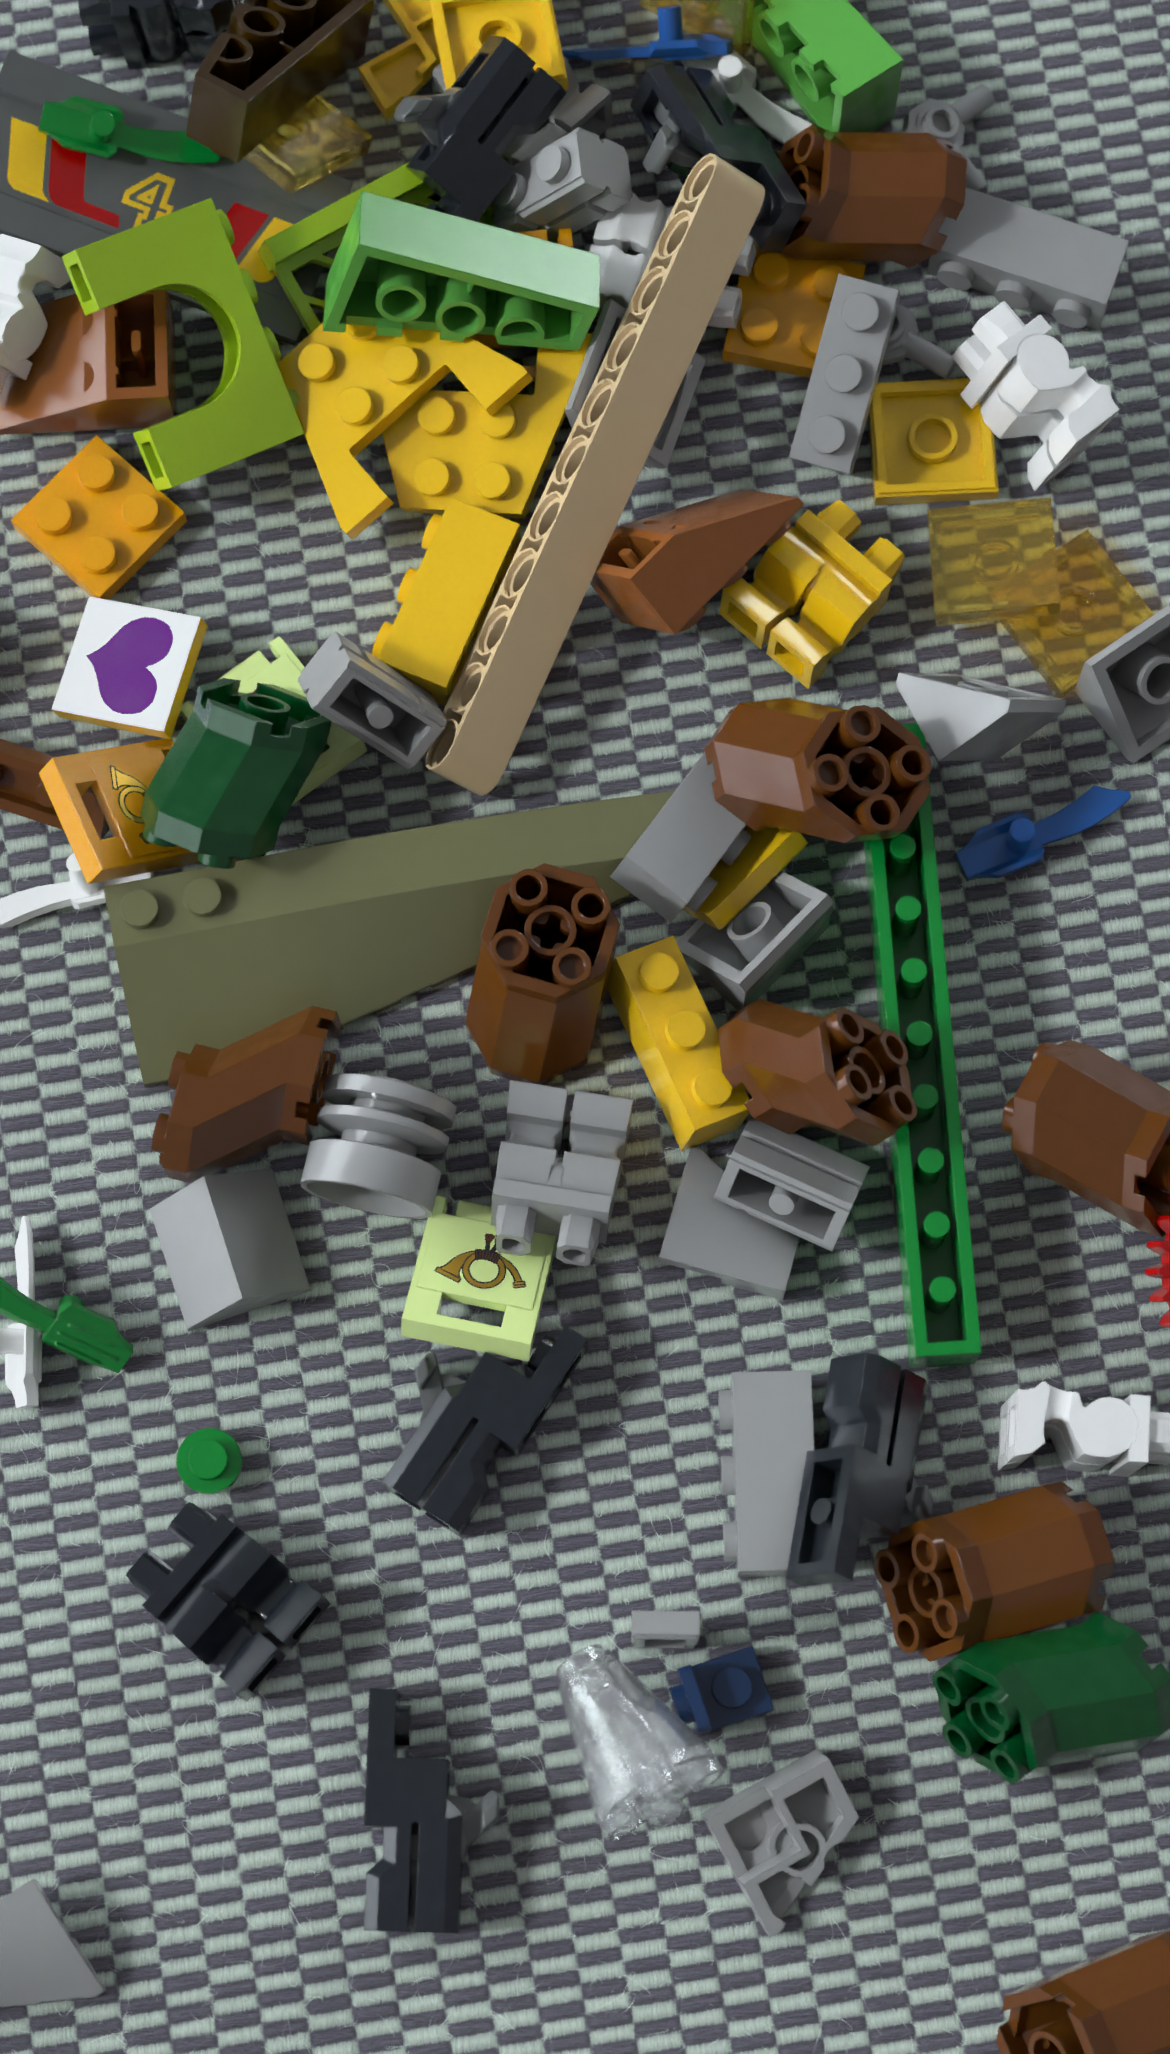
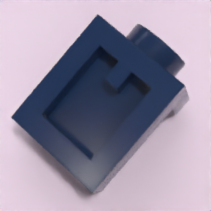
[669,1646,774,1736]

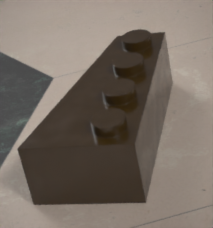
[186,0,374,163]

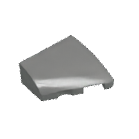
[659,1147,800,1300]
[701,1749,859,1938]
[0,1879,107,2008]

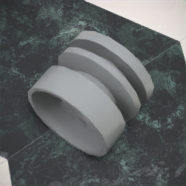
[301,1073,457,1219]

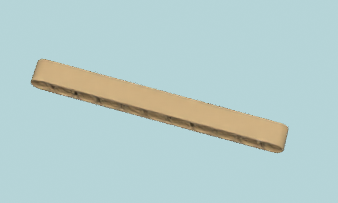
[424,153,765,796]

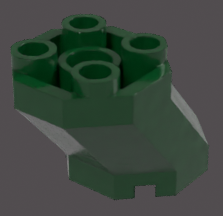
[140,678,332,869]
[932,1612,1170,1784]

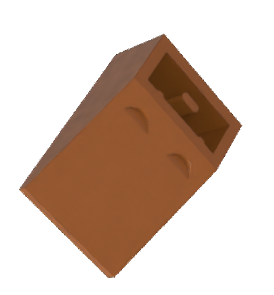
[0,290,177,435]
[590,489,804,635]

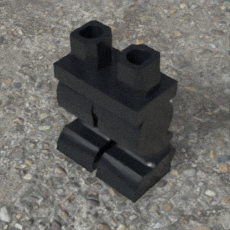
[78,0,243,70]
[126,1502,331,1702]

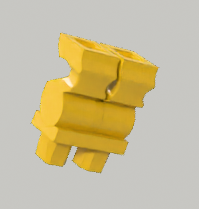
[719,500,905,689]

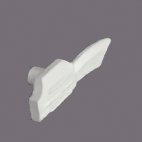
[680,50,812,144]
[0,853,154,928]
[0,1216,42,1409]

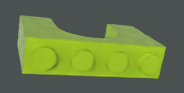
[61,198,305,491]

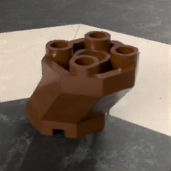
[773,124,967,268]
[704,698,931,843]
[465,863,620,1085]
[717,999,917,1146]
[151,1006,341,1183]
[1002,1040,1170,1237]
[874,1481,1115,1662]
[996,1929,1170,2054]

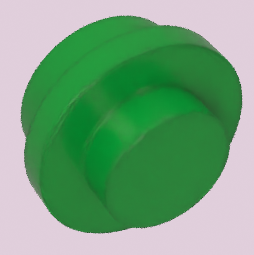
[176,1428,242,1495]

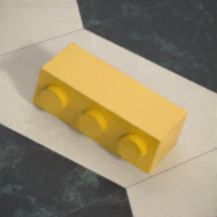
[372,497,521,706]
[607,936,750,1152]

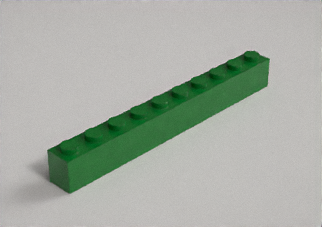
[863,723,982,1369]

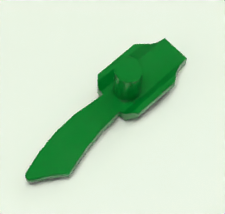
[38,95,220,164]
[0,1277,133,1373]

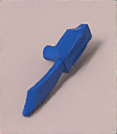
[562,5,734,61]
[955,785,1131,881]

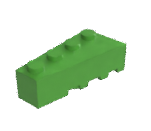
[719,0,904,132]
[323,191,600,351]

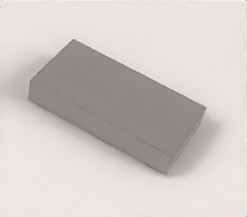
[631,1611,700,1649]

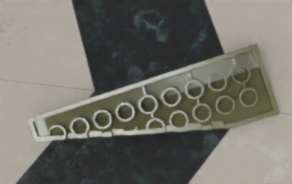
[103,791,674,1087]

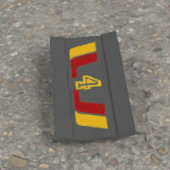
[0,50,353,346]

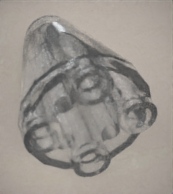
[556,1644,725,1841]

